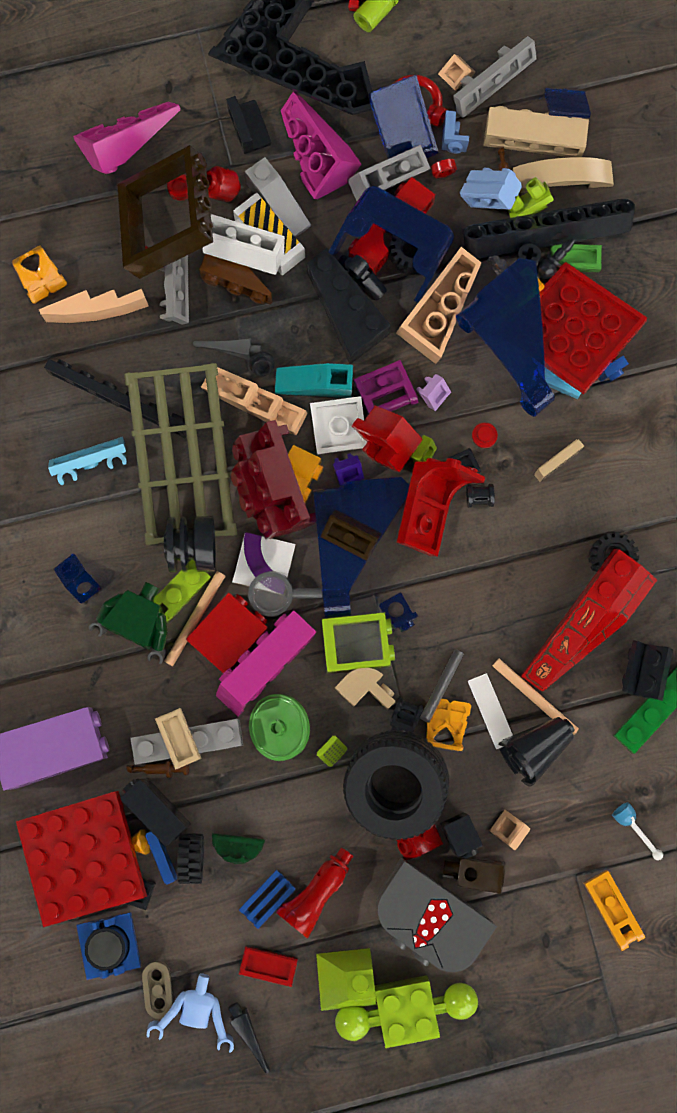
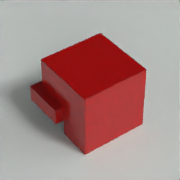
[352,405,423,473]

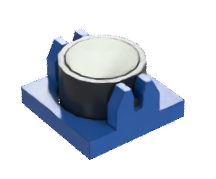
[76,912,142,980]

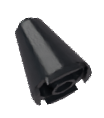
[498,717,575,787]

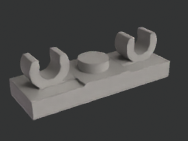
[159,255,189,325]

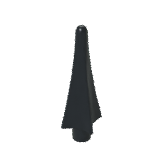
[228,1002,270,1073]

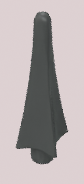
[192,338,262,360]

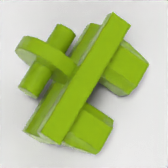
[507,177,554,218]

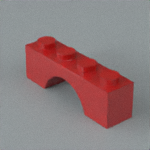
[348,177,435,275]

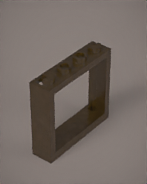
[117,145,214,279]

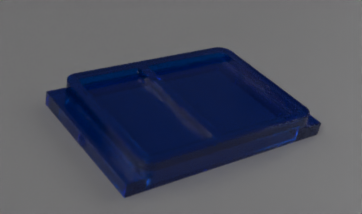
[369,75,439,159]

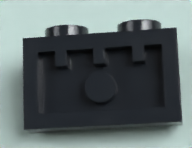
[622,640,673,701]

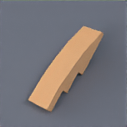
[39,289,149,323]
[201,367,308,435]

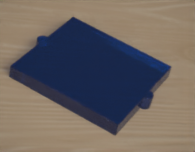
[544,88,591,118]

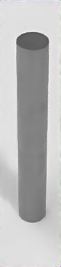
[420,650,464,722]

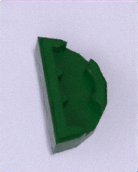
[212,833,265,864]

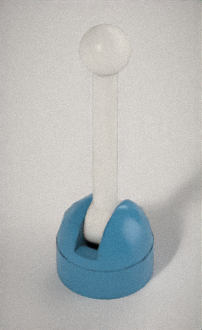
[612,802,663,860]

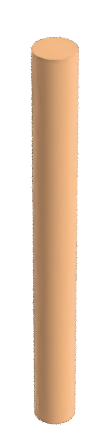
[164,571,225,666]
[492,659,579,735]

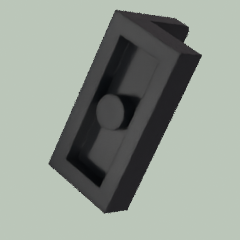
[226,96,271,154]

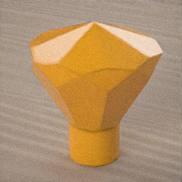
[131,829,151,855]

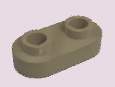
[142,961,174,1019]

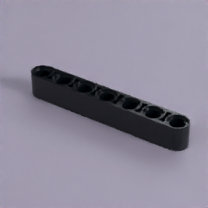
[464,199,635,259]

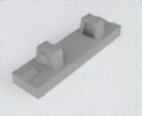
[453,36,537,118]

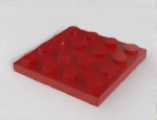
[502,262,647,395]
[16,790,147,927]

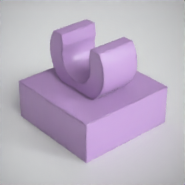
[416,374,451,411]

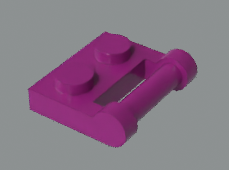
[354,360,419,415]

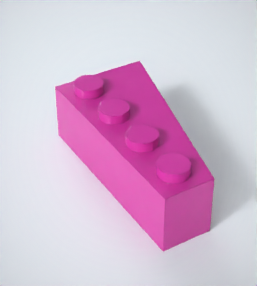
[216,611,317,717]

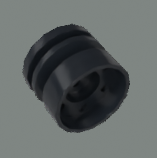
[164,516,216,573]

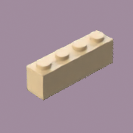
[484,106,589,157]

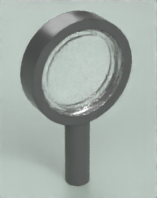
[248,571,323,616]

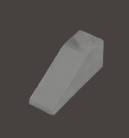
[347,145,431,203]
[245,157,311,237]

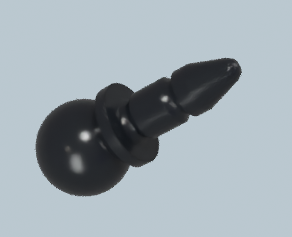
[536,238,575,279]

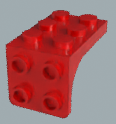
[397,458,485,557]

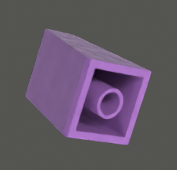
[0,707,109,791]

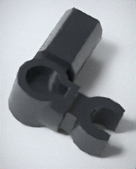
[338,254,387,301]

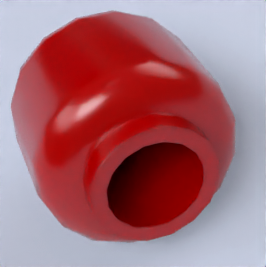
[207,166,241,202]

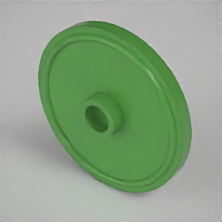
[249,694,310,761]

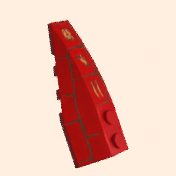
[521,549,657,692]

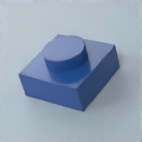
[599,355,629,382]

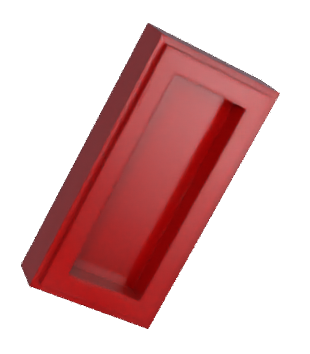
[239,946,298,987]

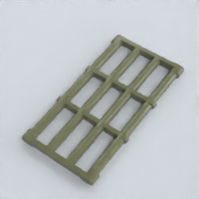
[124,363,237,546]

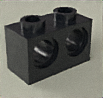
[439,812,483,859]

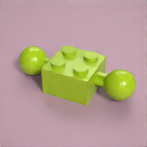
[335,975,478,1048]

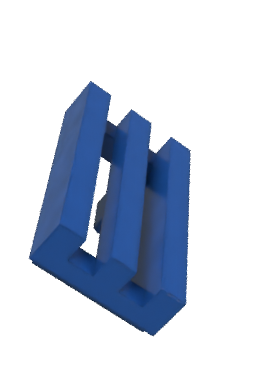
[145,832,178,885]
[239,869,296,929]

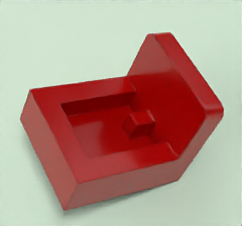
[396,824,443,860]

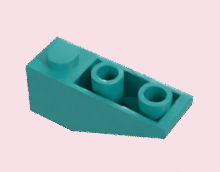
[275,363,353,398]

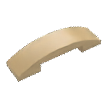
[512,157,614,193]

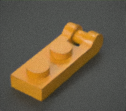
[583,870,645,951]

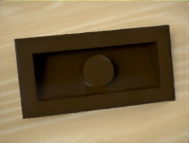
[320,510,381,561]

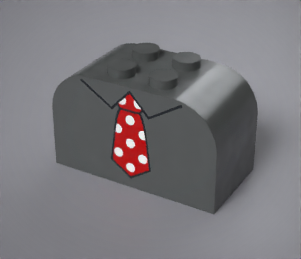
[376,857,497,972]

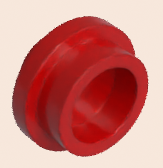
[472,422,498,448]

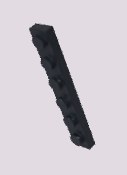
[44,359,187,438]

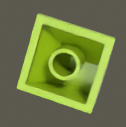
[316,948,376,1011]

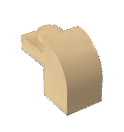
[335,668,395,710]

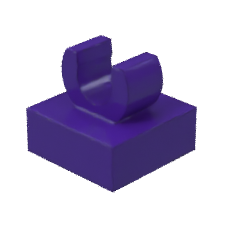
[333,453,364,488]

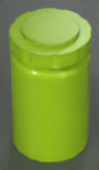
[353,0,399,32]

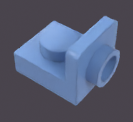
[442,111,469,154]

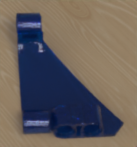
[456,258,555,417]
[313,477,409,619]

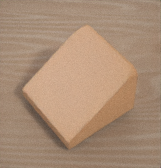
[438,54,475,91]
[489,810,530,850]

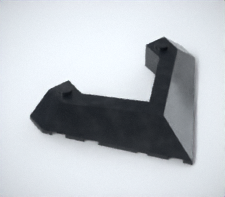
[208,0,377,115]

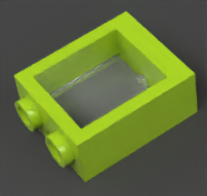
[322,613,395,674]

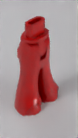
[276,847,354,938]

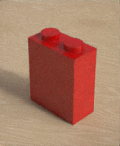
[186,592,269,674]

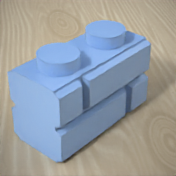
[460,168,522,209]

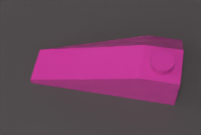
[281,91,361,199]
[73,102,181,174]

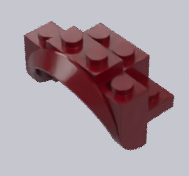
[231,420,320,540]

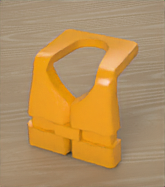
[12,246,67,304]
[426,698,471,751]

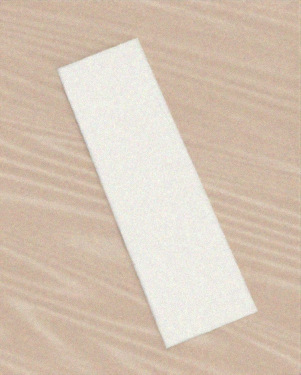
[468,673,513,749]

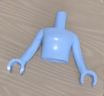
[147,974,234,1053]

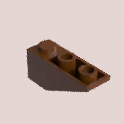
[199,254,273,305]

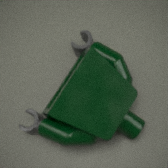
[89,582,168,664]

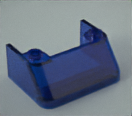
[328,186,454,303]

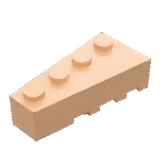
[396,247,481,364]

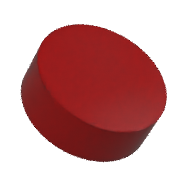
[431,159,457,178]
[167,174,188,201]

